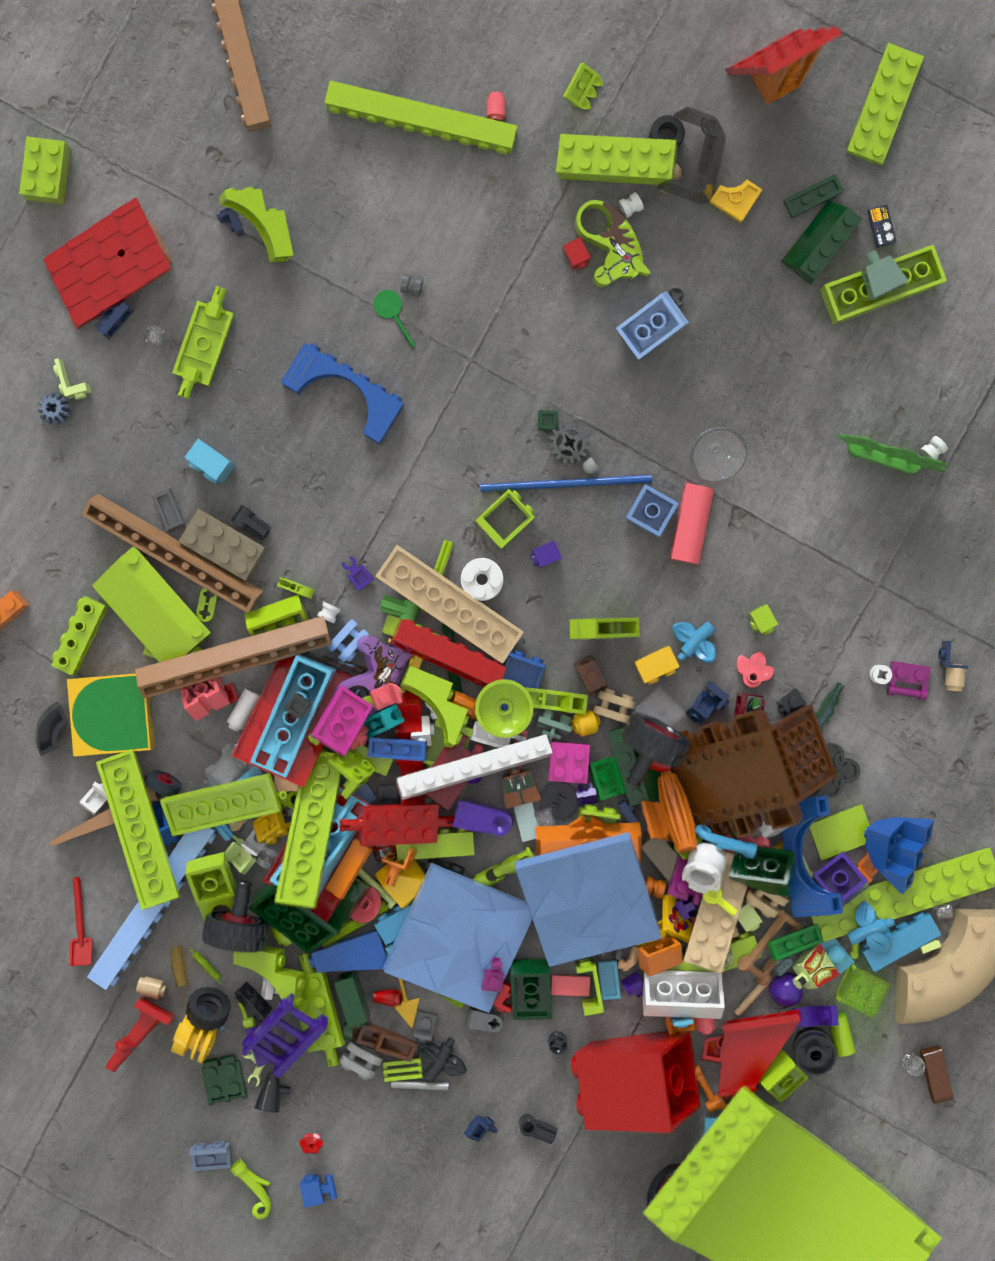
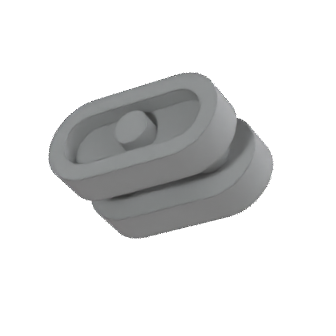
[339,1039,384,1080]

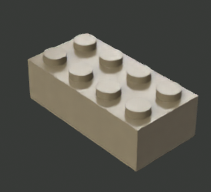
[178,508,268,581]

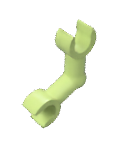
[243,1050,265,1086]

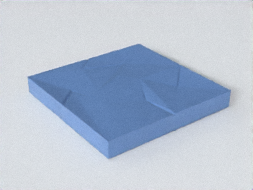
[515,832,662,967]
[383,863,533,1013]

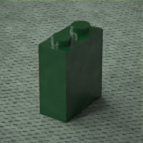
[334,970,370,1028]

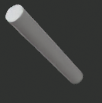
[391,1081,449,1091]

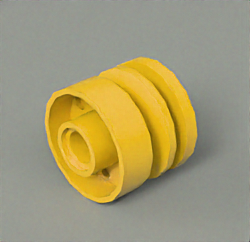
[171,1014,217,1064]

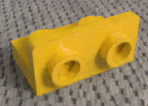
[252,811,291,845]

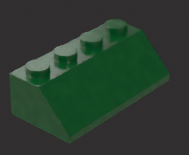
[781,200,863,285]
[608,725,661,806]

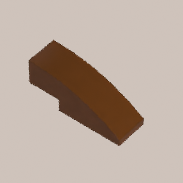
[354,1022,417,1062]

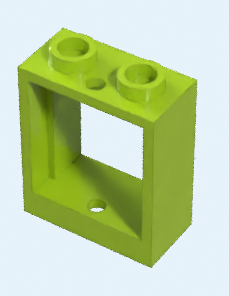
[475,489,535,549]

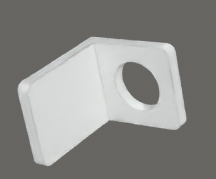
[241,830,267,857]

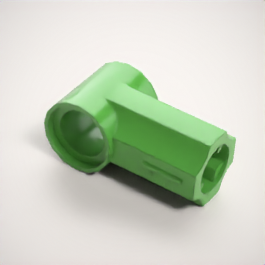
[380,595,420,622]

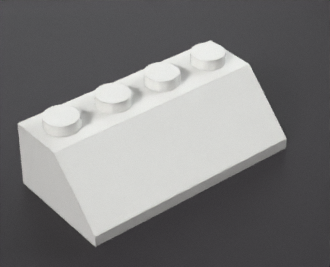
[643,970,725,1019]

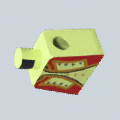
[793,944,840,989]

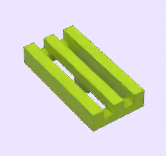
[383,1057,423,1082]

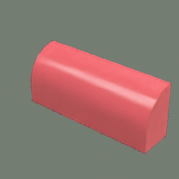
[670,483,714,565]

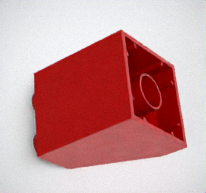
[571,1031,701,1133]

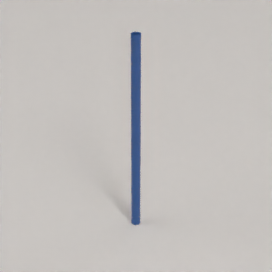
[480,475,652,492]

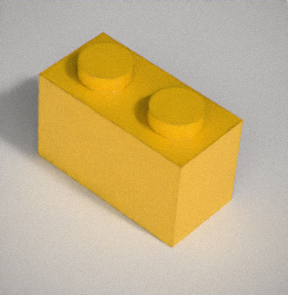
[633,646,679,685]

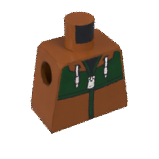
[502,766,541,809]

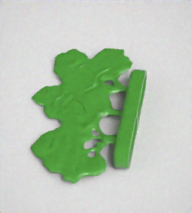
[837,434,950,474]

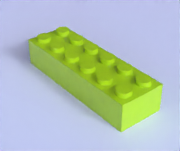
[556,134,678,186]
[820,244,947,325]

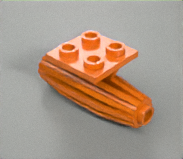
[641,771,697,853]

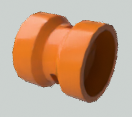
[645,876,666,899]

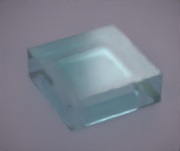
[773,956,794,976]

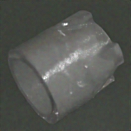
[934,902,954,920]

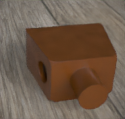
[574,655,607,696]

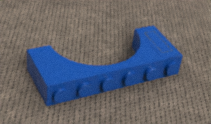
[281,343,404,445]
[781,795,843,917]

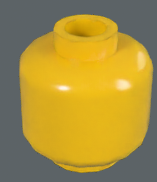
[571,709,601,737]

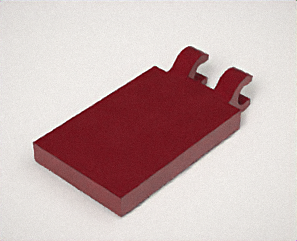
[423,733,484,811]

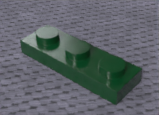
[783,174,844,219]

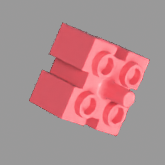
[179,676,230,721]

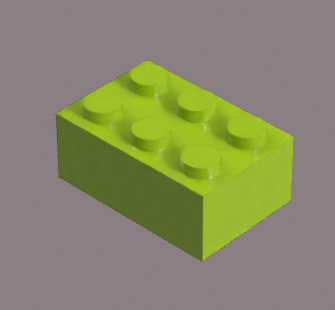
[19,136,71,205]

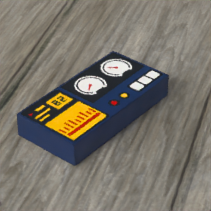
[867,204,897,248]

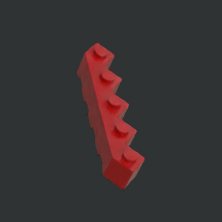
[394,690,425,804]

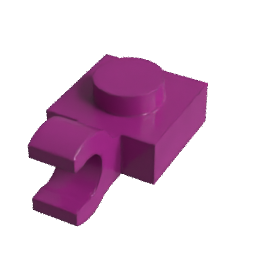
[481,957,505,992]

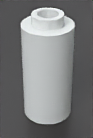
[227,688,261,732]

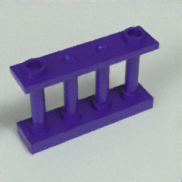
[242,993,328,1078]

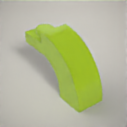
[525,687,588,714]

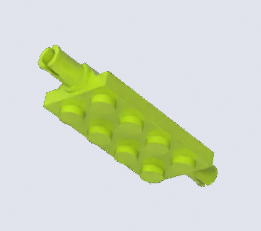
[172,286,235,399]
[298,953,345,1067]

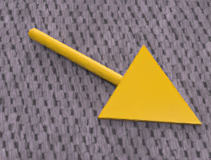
[394,978,420,1028]

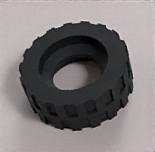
[186,987,231,1031]

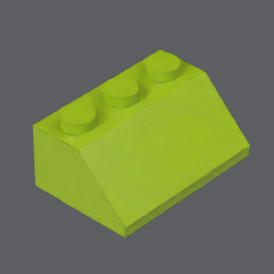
[244,594,309,636]

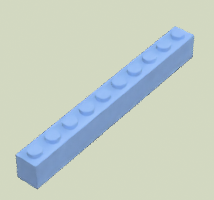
[87,827,217,990]

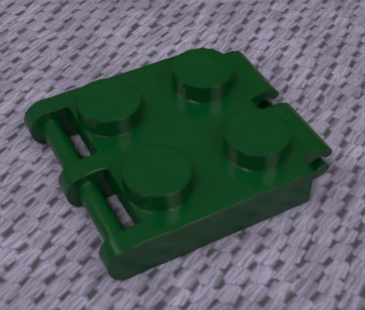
[201,1054,247,1106]

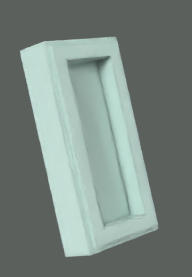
[514,802,538,842]

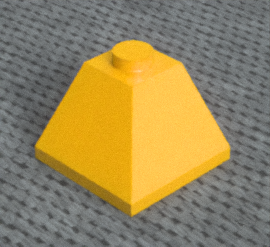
[375,859,426,909]

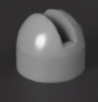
[583,457,599,474]

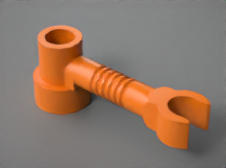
[695,1064,728,1113]

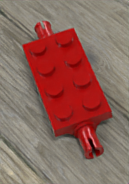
[339,803,455,846]

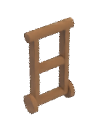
[737,910,804,986]

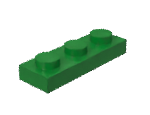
[767,923,824,961]

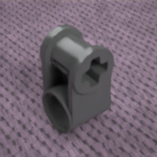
[466,1007,504,1033]

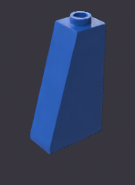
[308,928,387,972]

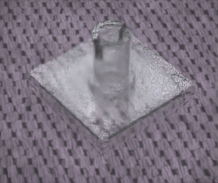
[632,686,686,727]

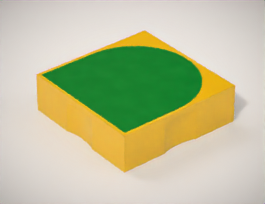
[67,673,155,756]

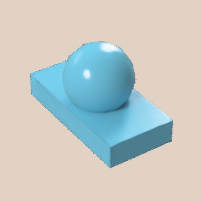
[820,939,854,974]

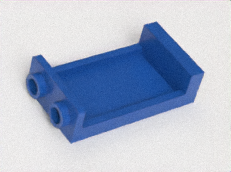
[501,650,546,710]

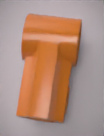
[449,691,477,720]

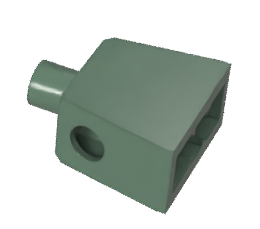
[861,250,908,301]

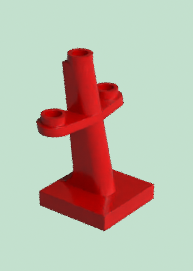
[105,997,176,1072]

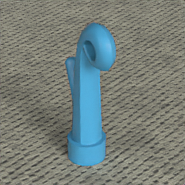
[695,825,757,859]

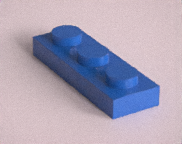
[368,737,427,761]

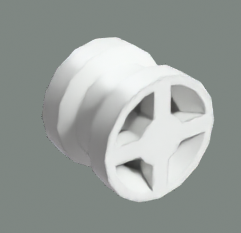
[317,602,341,624]
[869,665,892,684]

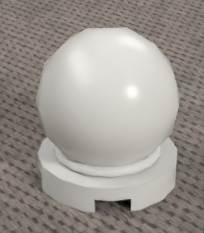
[682,842,726,893]

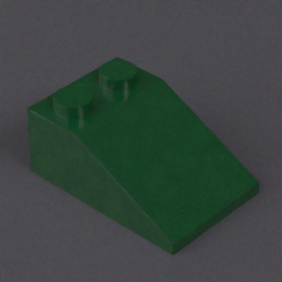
[729,846,796,897]
[327,876,372,934]
[511,959,552,1020]

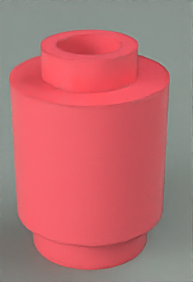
[486,92,506,122]
[695,1018,716,1035]

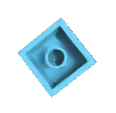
[185,439,236,484]

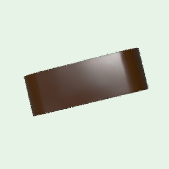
[920,1045,953,1104]

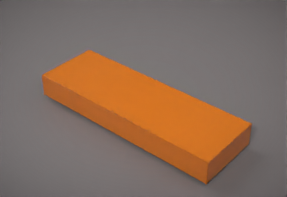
[326,838,372,899]

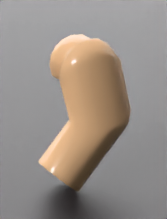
[617,946,638,971]

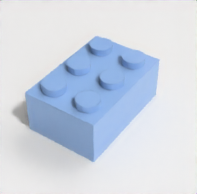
[616,291,689,360]

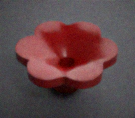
[299,1133,324,1154]

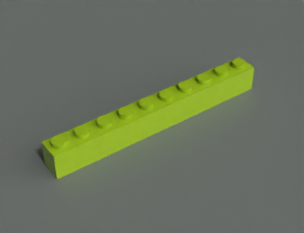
[324,80,517,155]

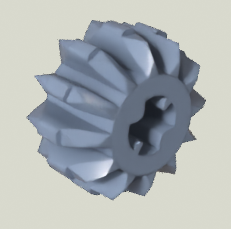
[37,392,71,425]

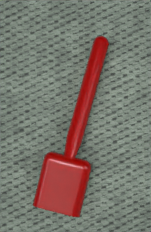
[68,877,93,966]

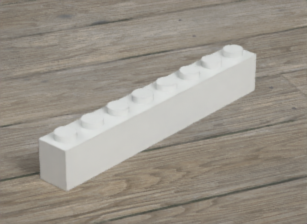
[396,735,552,800]

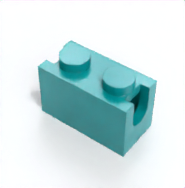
[363,704,404,739]

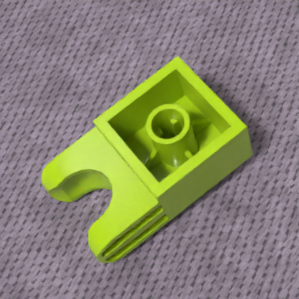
[185,852,237,921]

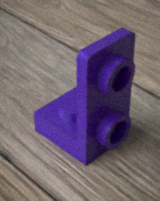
[792,1005,839,1028]

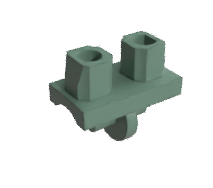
[535,709,572,743]

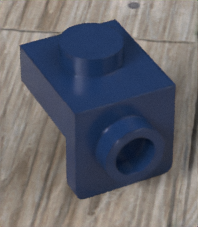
[618,800,638,823]
[464,1115,498,1142]

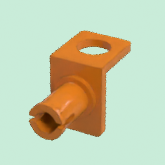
[381,847,417,887]

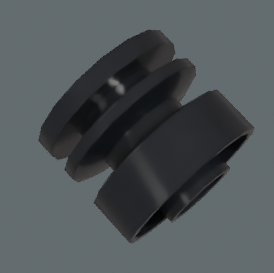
[792,1027,837,1076]

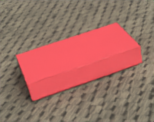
[551,974,590,996]

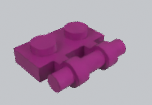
[667,857,703,905]

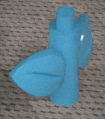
[672,622,717,663]
[848,901,895,953]

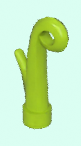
[229,1159,271,1220]

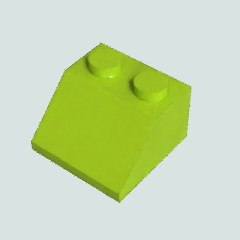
[759,1049,809,1103]

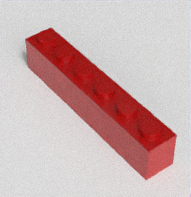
[389,619,506,687]

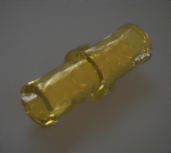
[169,946,188,987]

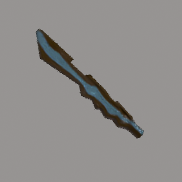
[299,652,368,674]

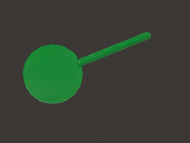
[374,290,415,347]

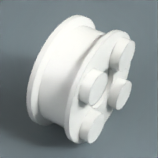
[461,558,503,601]

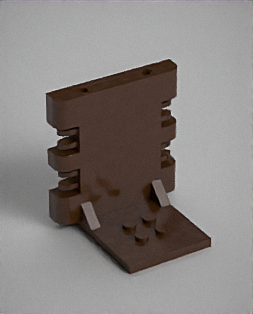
[669,704,838,843]

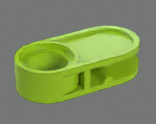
[277,577,315,599]

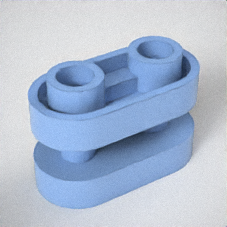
[327,619,369,662]

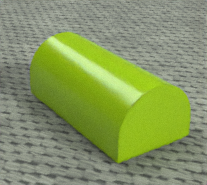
[829,1013,856,1057]

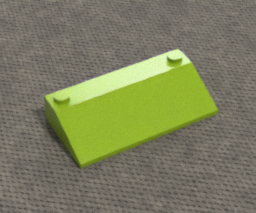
[92,546,212,663]

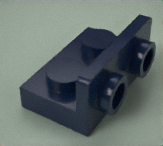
[95,301,134,339]

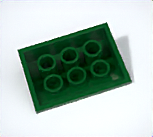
[248,884,338,954]

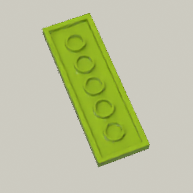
[846,43,924,166]
[160,773,282,836]

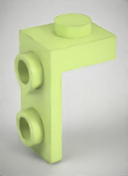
[54,358,92,400]

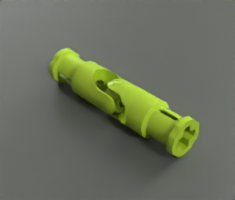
[472,846,534,887]

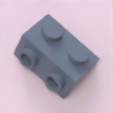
[189,1141,232,1171]

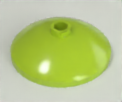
[475,679,534,738]

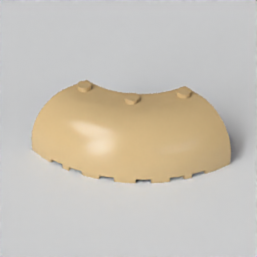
[895,908,995,1024]

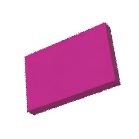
[311,685,373,756]

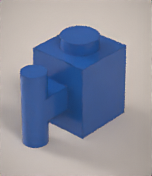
[300,1174,337,1208]

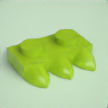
[563,63,603,110]

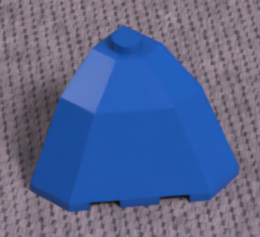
[864,817,934,894]

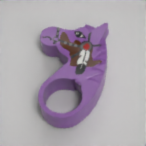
[333,635,413,717]

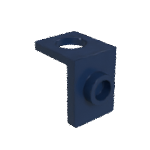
[938,641,968,669]

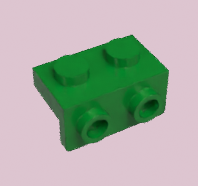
[588,757,626,801]

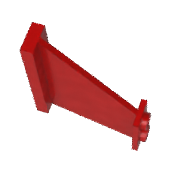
[717,1009,802,1099]

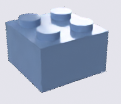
[625,484,679,538]

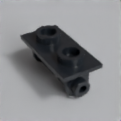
[234,981,272,1021]

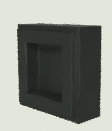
[284,692,312,720]

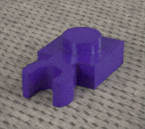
[341,556,375,591]

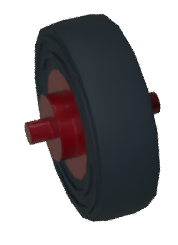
[146,770,181,797]

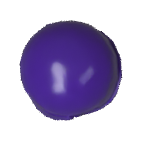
[769,972,803,1007]

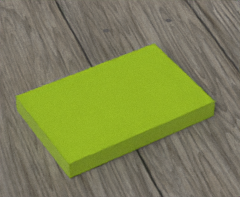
[809,804,870,861]

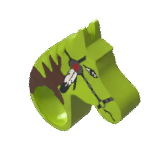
[574,200,651,288]

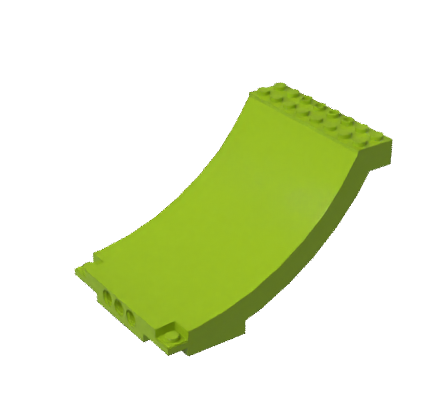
[643,1086,942,1261]

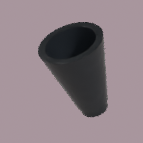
[254,1073,291,1113]

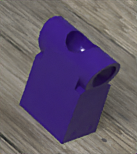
[453,797,514,836]

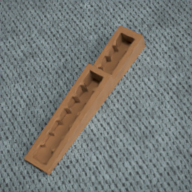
[50,787,161,846]

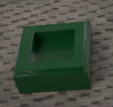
[538,410,557,431]

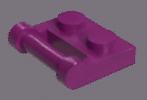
[887,661,931,701]

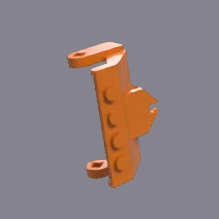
[535,815,642,864]

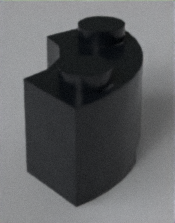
[35,701,68,756]

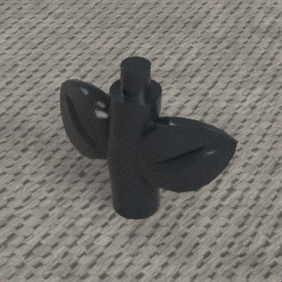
[418,1037,467,1082]

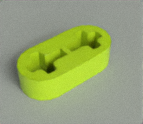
[196,588,219,622]

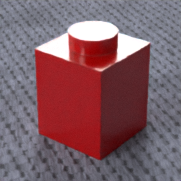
[562,237,591,270]

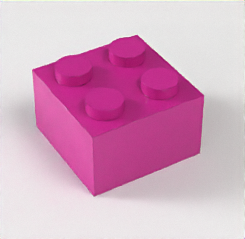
[548,741,590,784]

